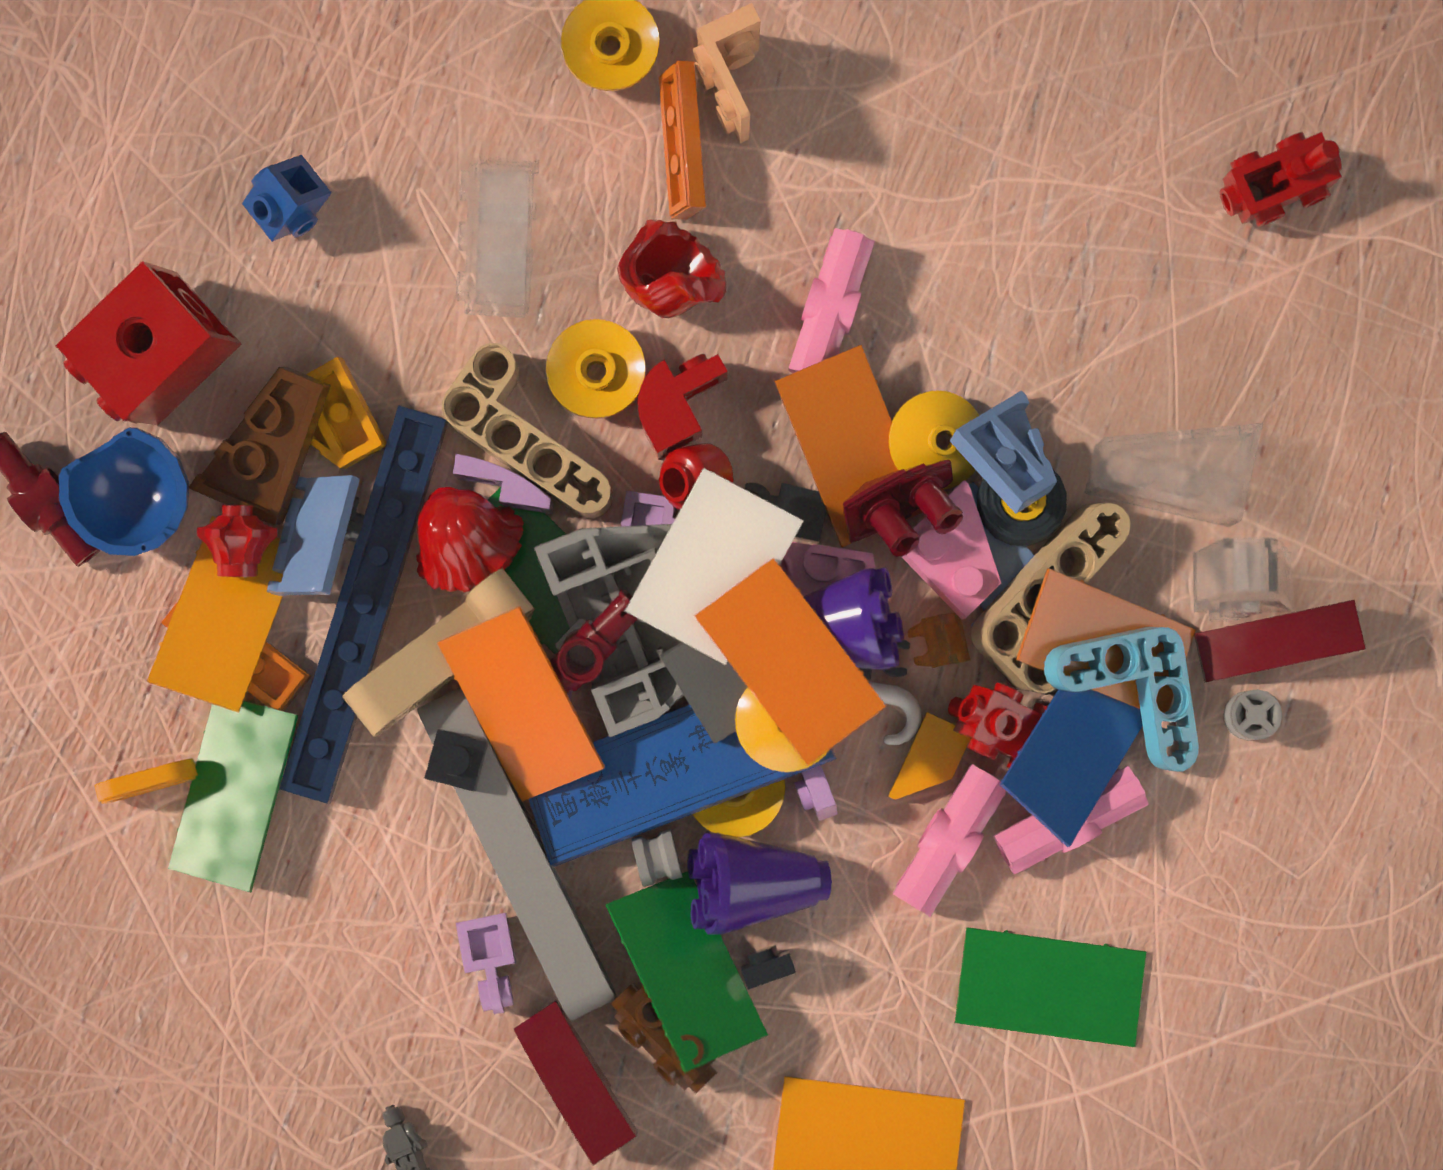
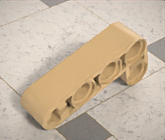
[442,343,613,519]
[971,503,1131,693]
[343,568,535,737]

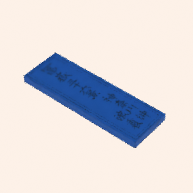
[529,705,837,867]

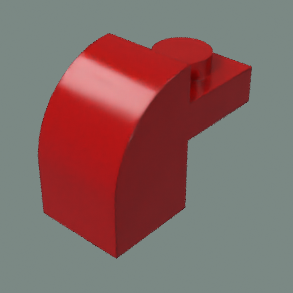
[638,354,728,459]

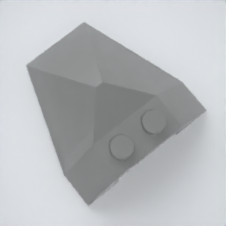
[534,524,684,737]

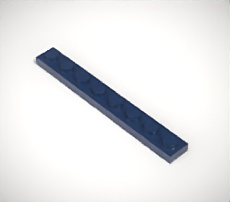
[279,405,448,804]

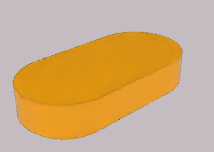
[94,758,198,804]

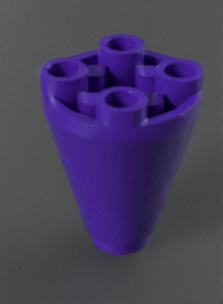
[803,568,904,670]
[687,833,832,935]

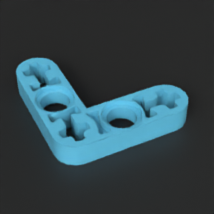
[1044,627,1199,771]

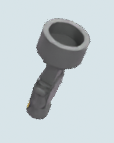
[382,1105,430,1170]

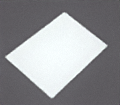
[625,468,803,665]

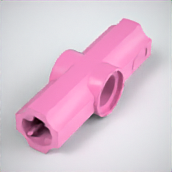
[788,228,875,373]
[892,764,1006,917]
[993,766,1149,874]

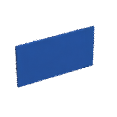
[999,690,1143,847]

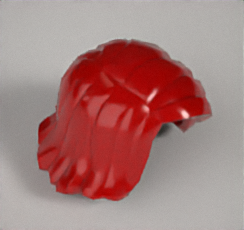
[617,219,726,318]
[416,487,524,593]

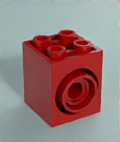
[55,261,242,425]

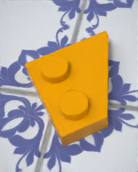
[306,357,387,469]

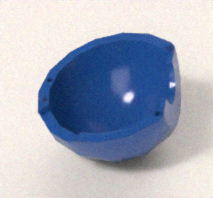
[59,427,189,556]

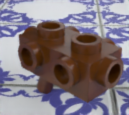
[611,983,718,1094]

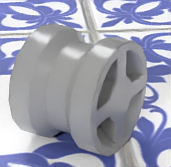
[1223,689,1282,741]
[631,829,683,887]

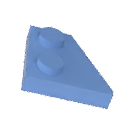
[950,390,1057,514]

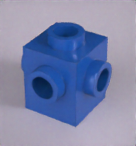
[242,155,332,241]

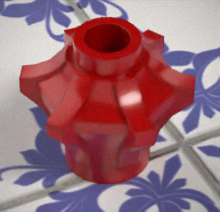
[197,505,278,577]

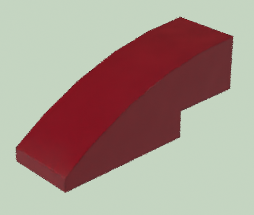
[1194,600,1366,683]
[513,1001,638,1166]

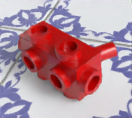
[1220,132,1342,227]
[948,682,1048,768]

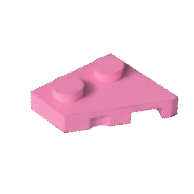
[902,480,1002,620]

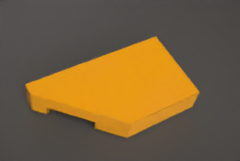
[887,712,970,800]

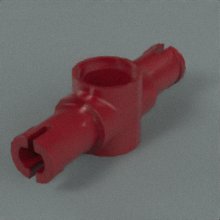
[0,432,101,567]
[550,589,638,693]

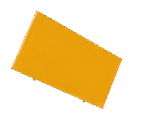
[147,516,283,713]
[773,1076,965,1170]

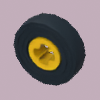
[977,469,1067,546]

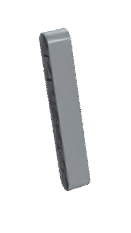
[417,687,617,1021]

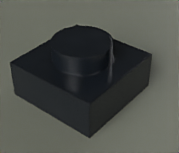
[424,729,489,792]
[741,945,796,990]

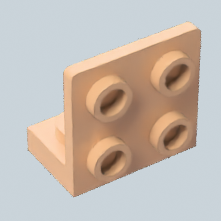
[693,3,761,143]

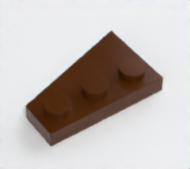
[189,367,331,526]

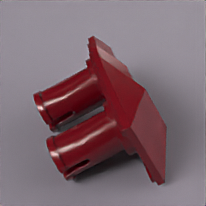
[843,459,963,557]

